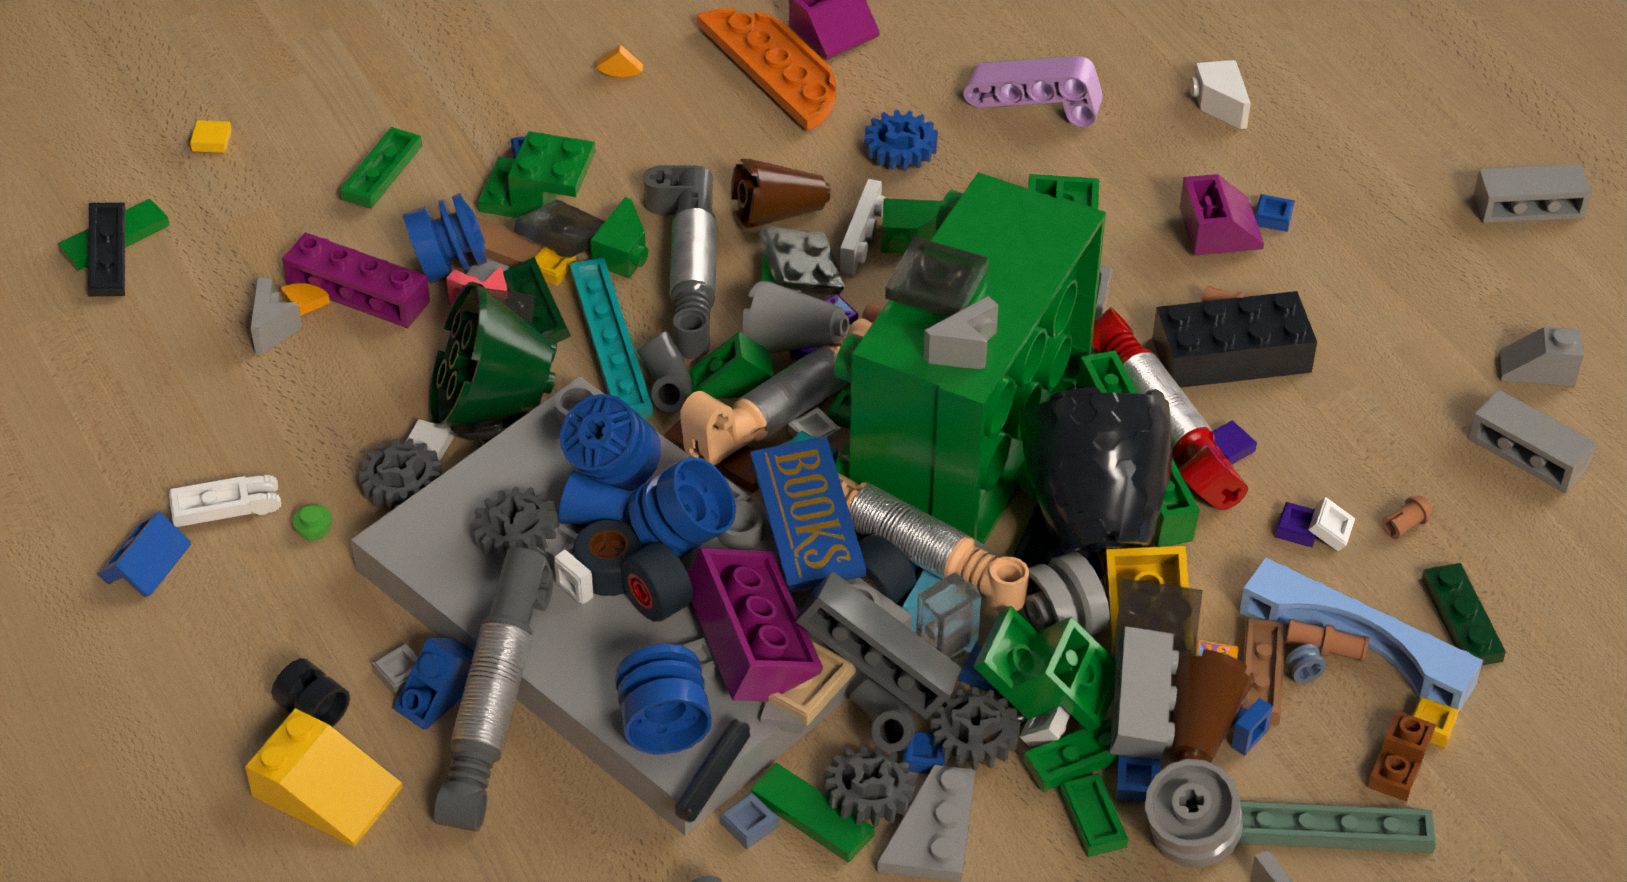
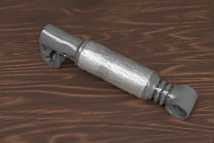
[643,165,717,359]
[434,547,553,832]

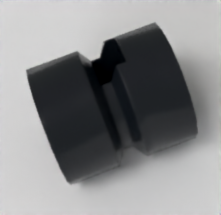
[271,658,350,727]

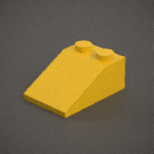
[1103,546,1194,659]
[245,708,403,847]

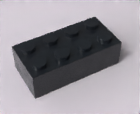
[1152,291,1317,388]

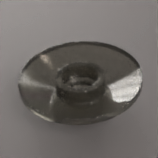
[450,415,523,447]

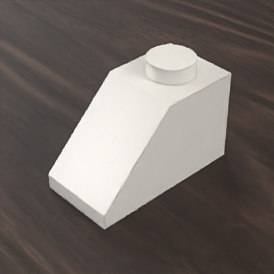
[1189,60,1251,129]

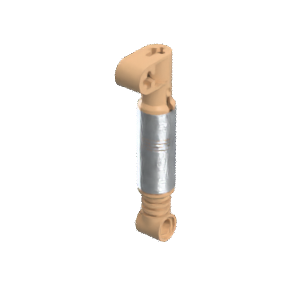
[680,318,873,466]
[838,473,1029,612]

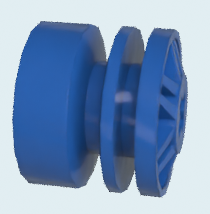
[403,193,487,284]
[560,394,661,491]
[629,457,736,558]
[615,643,712,755]

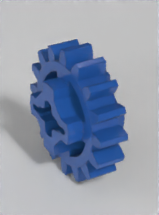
[864,110,938,171]

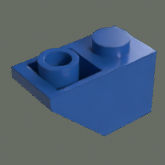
[393,638,475,729]

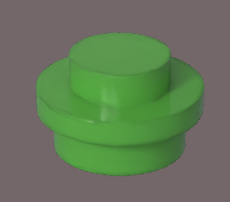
[293,505,332,541]

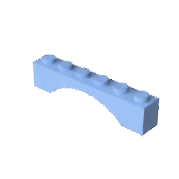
[1239,558,1483,711]

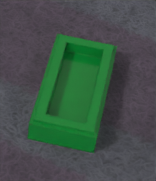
[1059,773,1128,857]

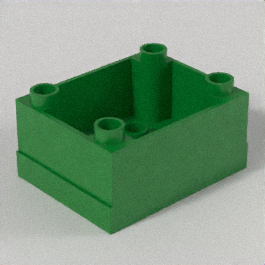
[834,172,1106,545]

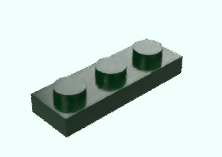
[503,257,571,343]
[1422,562,1506,666]

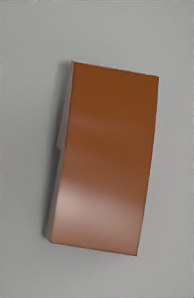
[1367,711,1436,802]

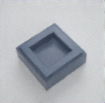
[720,792,779,849]

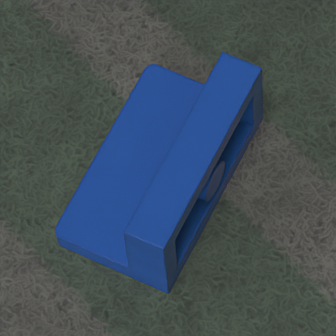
[97,511,191,597]

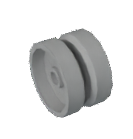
[1021,551,1110,637]
[1145,759,1243,868]

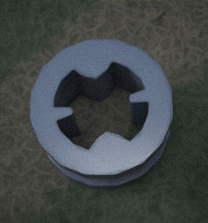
[1285,644,1327,683]

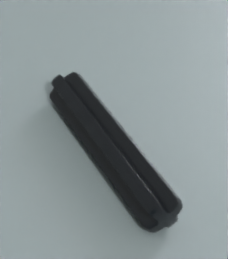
[675,719,751,822]

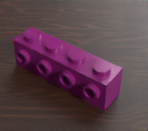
[282,232,430,329]

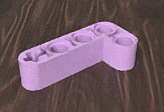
[963,56,1103,127]

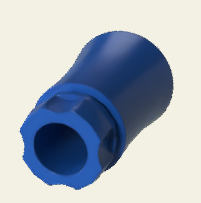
[558,470,633,526]

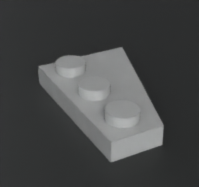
[877,765,976,882]

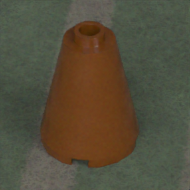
[731,159,831,229]
[1172,649,1254,763]

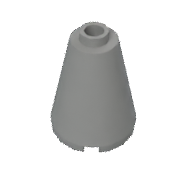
[743,281,849,353]

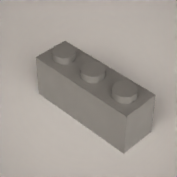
[1474,165,1592,223]
[1469,389,1597,493]
[1109,626,1179,759]

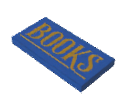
[750,436,866,592]

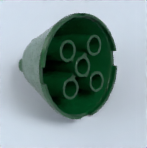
[429,282,557,429]

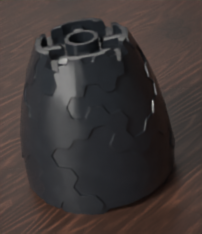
[1018,387,1173,558]

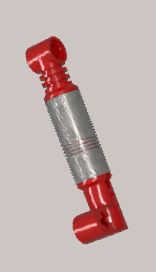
[1092,307,1248,510]

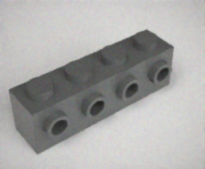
[796,571,961,720]

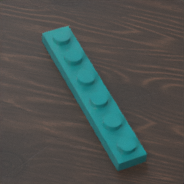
[570,258,653,418]

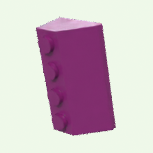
[688,548,823,701]

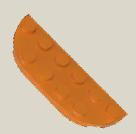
[697,8,836,131]

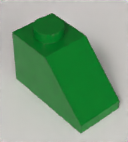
[591,197,649,278]
[881,198,942,254]
[689,331,773,399]

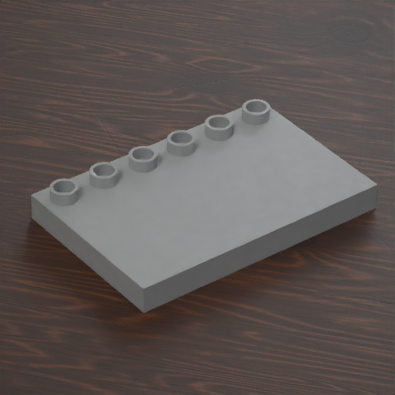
[351,376,912,836]

